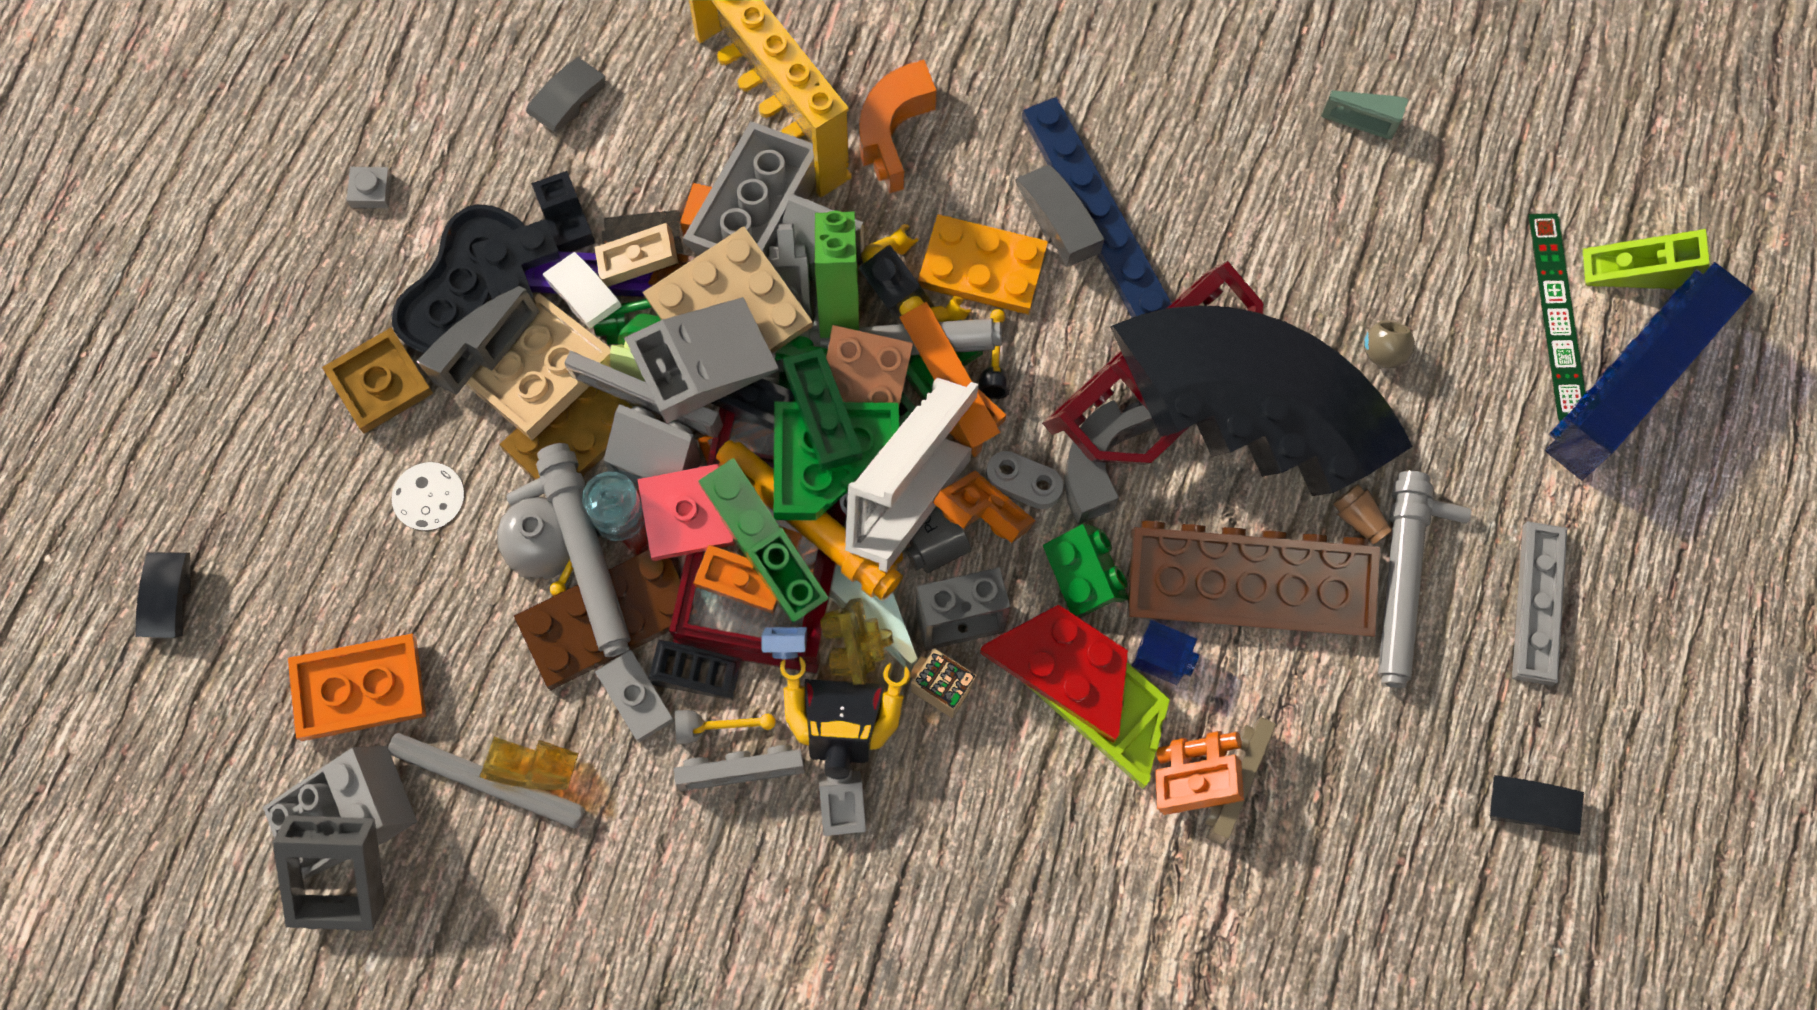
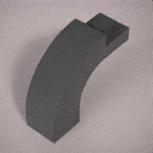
[1064,400,1156,525]

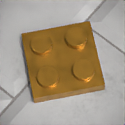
[322,327,433,434]

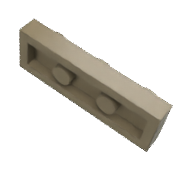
[1204,717,1276,845]

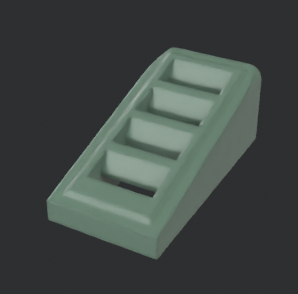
[1321,90,1409,140]

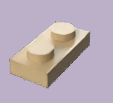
[595,223,678,287]

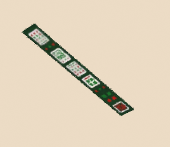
[1528,213,1589,421]

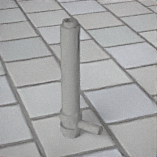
[799,296,1003,355]
[507,443,631,657]
[1378,471,1471,688]

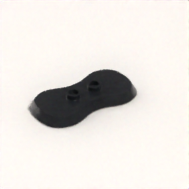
[392,204,525,353]

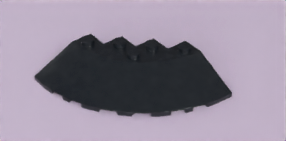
[1110,305,1413,496]

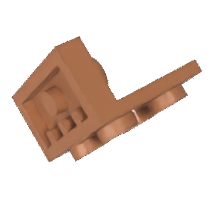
[826,325,913,404]

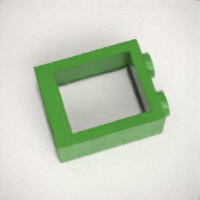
[815,211,859,338]

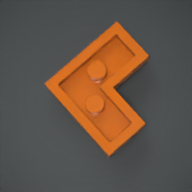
[933,471,1036,543]
[694,526,803,614]

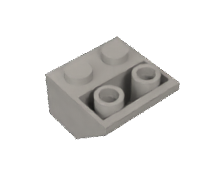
[604,404,702,486]

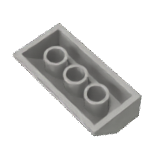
[683,121,816,259]

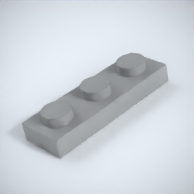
[674,745,805,792]

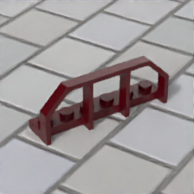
[1042,261,1264,465]

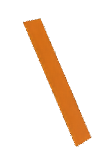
[899,302,1000,448]

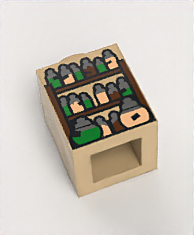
[910,649,977,719]

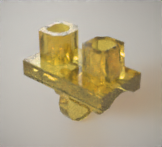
[821,598,894,685]

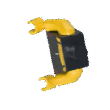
[859,224,971,324]
[780,657,911,779]

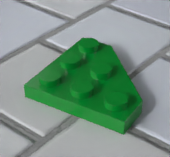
[774,402,899,521]

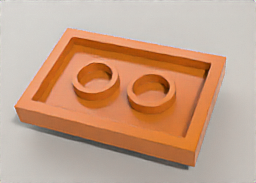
[288,633,426,742]

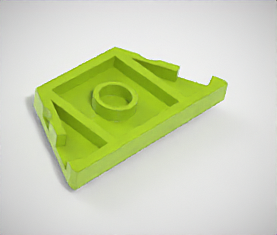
[1024,662,1170,789]

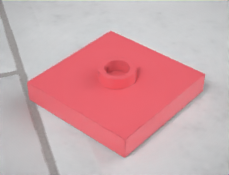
[637,464,734,561]

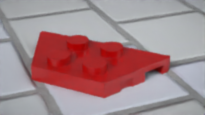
[980,604,1128,743]

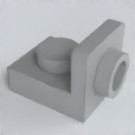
[819,768,866,836]

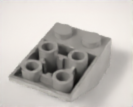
[624,297,779,424]
[263,746,417,880]

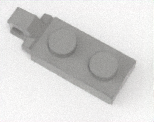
[768,223,812,320]

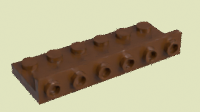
[1127,521,1380,637]

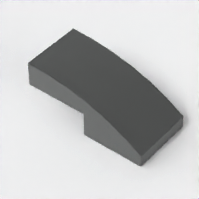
[526,57,606,132]

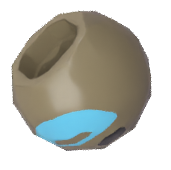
[1364,321,1415,368]

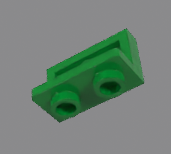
[1042,524,1128,618]

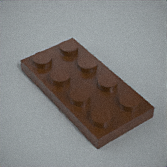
[514,550,699,691]

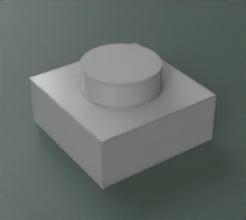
[346,167,392,208]

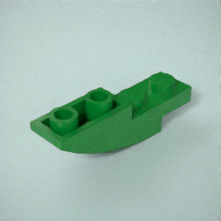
[698,458,829,622]

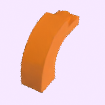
[859,59,937,193]

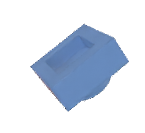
[762,627,807,659]

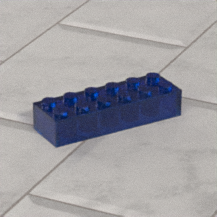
[1544,262,1754,481]

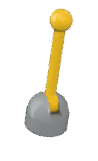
[675,710,776,744]

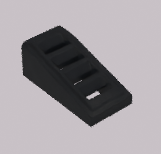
[649,640,742,700]

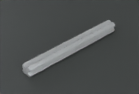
[388,733,585,828]

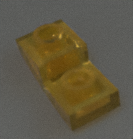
[479,736,579,790]

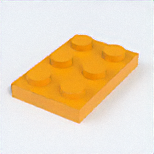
[918,214,1048,315]

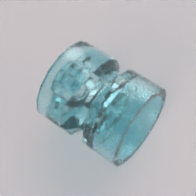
[582,471,645,541]

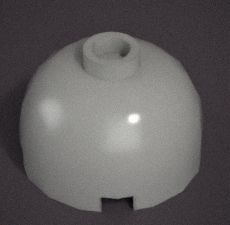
[497,496,570,579]

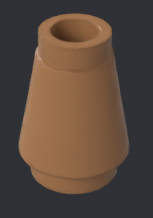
[1333,484,1392,544]

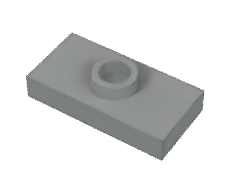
[595,650,674,743]

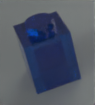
[1131,620,1200,685]

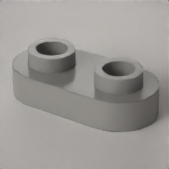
[986,451,1063,509]

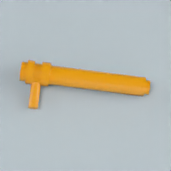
[716,440,903,601]

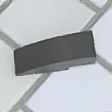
[1015,164,1104,267]
[417,286,540,395]

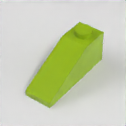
[1583,229,1714,289]

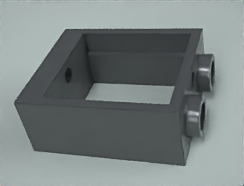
[915,567,1010,651]
[272,815,385,931]

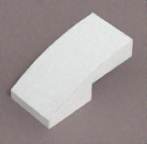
[543,252,622,329]

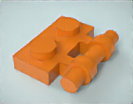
[1156,731,1244,815]

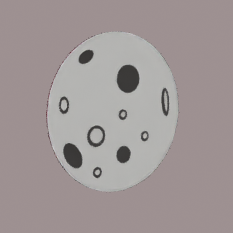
[392,462,464,530]

